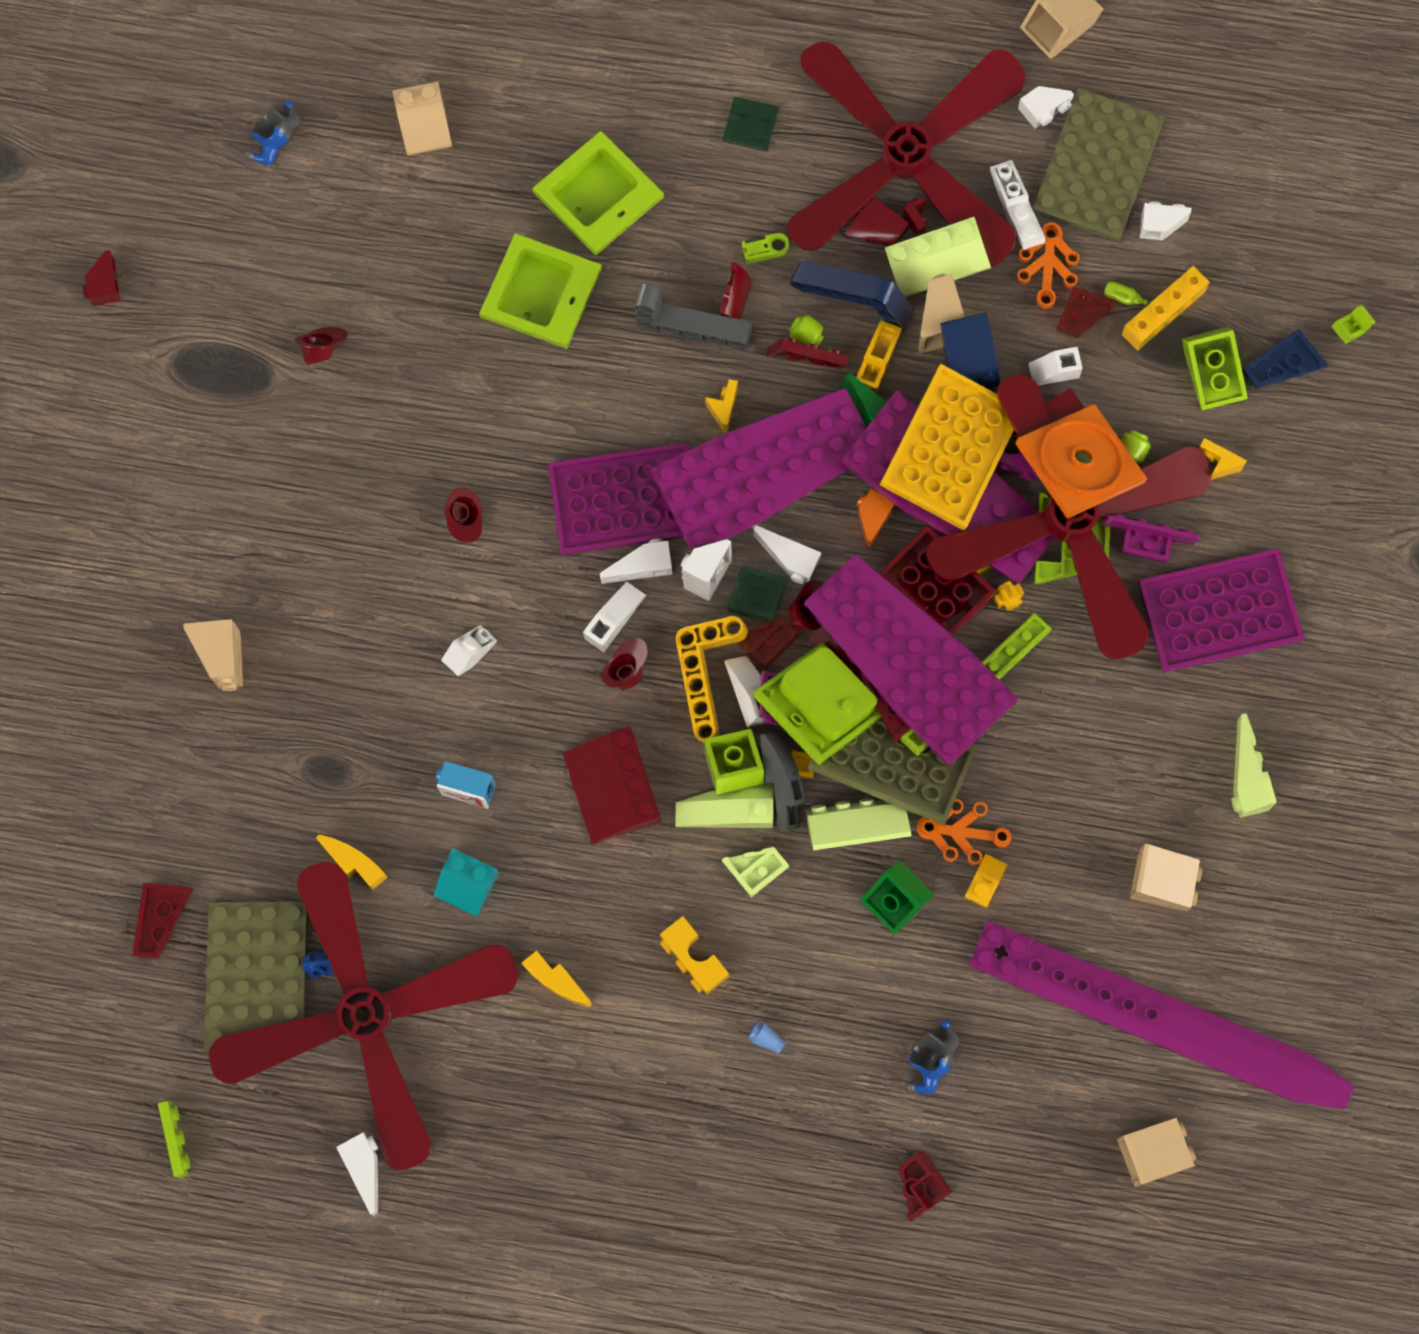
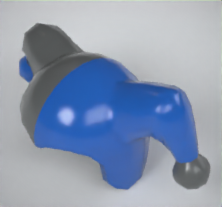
[244,100,301,165]
[905,1020,959,1095]

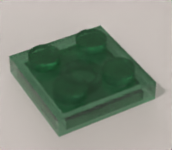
[723,97,779,152]
[727,566,788,623]

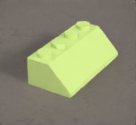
[885,217,991,297]
[806,798,911,850]

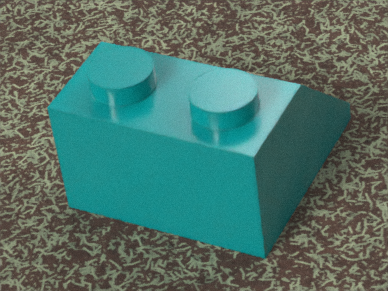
[433,848,499,917]

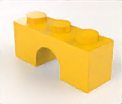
[659,916,729,995]

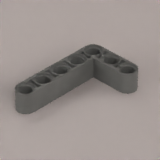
[634,284,753,350]

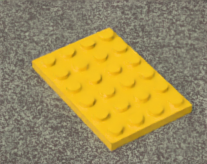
[879,364,1014,531]

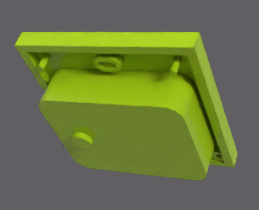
[532,131,664,255]
[479,233,602,349]
[753,642,881,765]

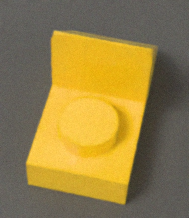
[705,379,738,432]
[1199,438,1247,480]
[964,854,1008,908]

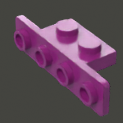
[1101,513,1200,563]

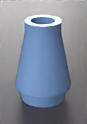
[747,1021,786,1054]

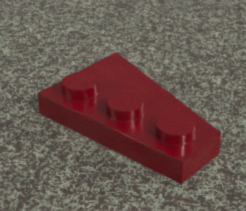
[766,338,849,369]

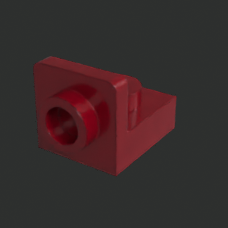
[903,197,927,237]

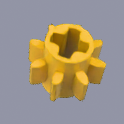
[994,581,1024,611]

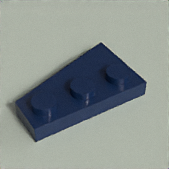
[1242,329,1328,389]

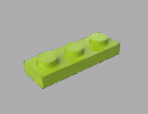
[158,1101,190,1178]

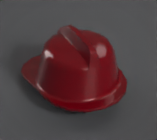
[295,327,348,365]
[444,488,482,543]
[788,580,823,631]
[601,638,648,691]

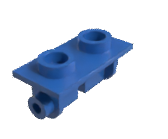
[302,951,335,978]

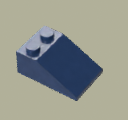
[940,312,1000,389]

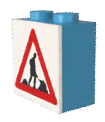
[436,761,496,809]

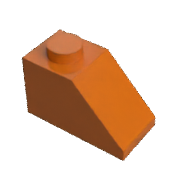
[857,489,895,548]

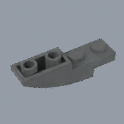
[760,732,805,831]

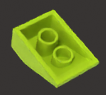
[1182,327,1248,410]

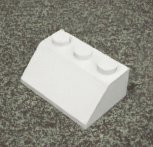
[681,539,732,601]

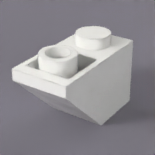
[1018,86,1074,129]
[1140,202,1191,240]
[1028,347,1082,386]
[441,625,497,676]

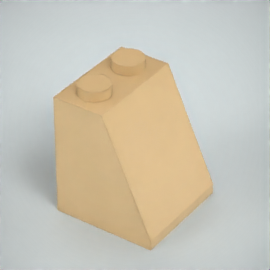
[1020,0,1103,59]
[392,82,452,156]
[918,274,965,354]
[183,619,243,691]
[1130,844,1203,912]
[1117,1118,1196,1187]

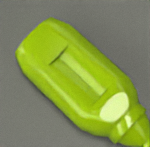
[1104,282,1148,305]

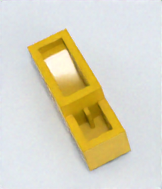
[856,320,902,394]
[316,834,388,890]
[521,951,592,1008]

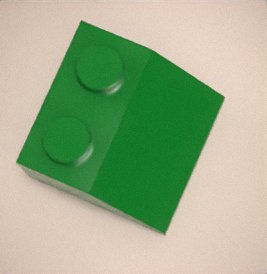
[860,860,934,935]

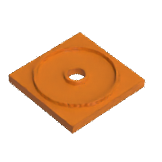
[1015,404,1147,519]

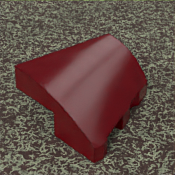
[844,197,909,246]
[720,262,752,320]
[899,1151,953,1222]

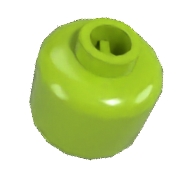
[788,315,824,345]
[1120,430,1151,464]

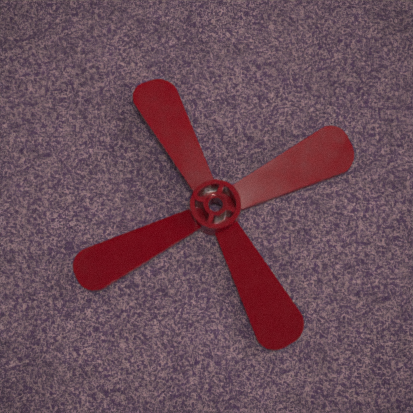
[787,42,1025,267]
[926,375,1211,660]
[209,862,518,1170]

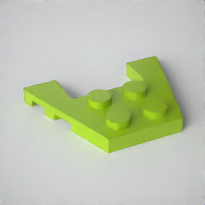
[1034,493,1110,584]

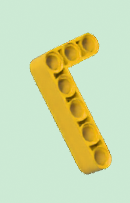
[676,616,748,744]

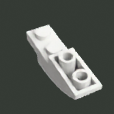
[990,160,1045,250]

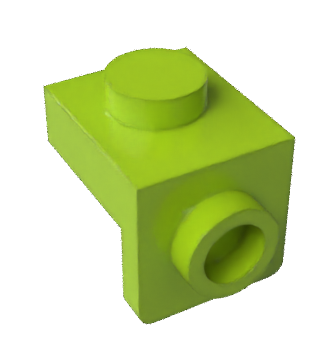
[1331,305,1375,344]

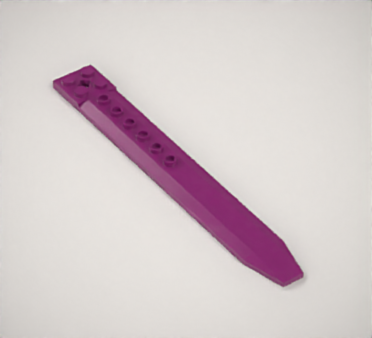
[968,920,1354,1110]

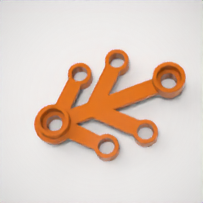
[1017,223,1080,309]
[916,799,1012,866]

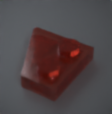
[1056,286,1116,338]
[737,617,799,669]

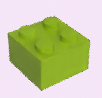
[704,729,764,795]

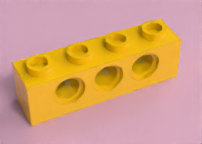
[1122,266,1210,351]

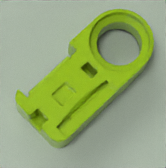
[742,233,789,264]

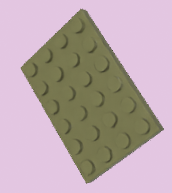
[1032,88,1165,242]
[808,718,977,825]
[204,902,308,1051]

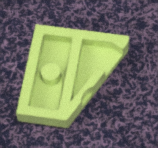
[722,847,789,898]

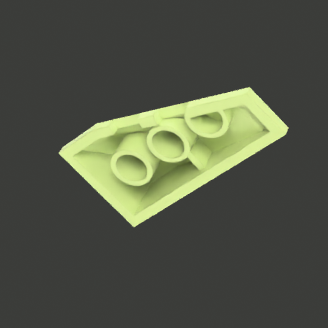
[1232,713,1277,818]
[675,779,773,828]

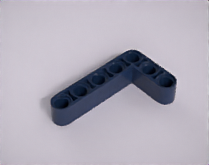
[790,261,914,332]

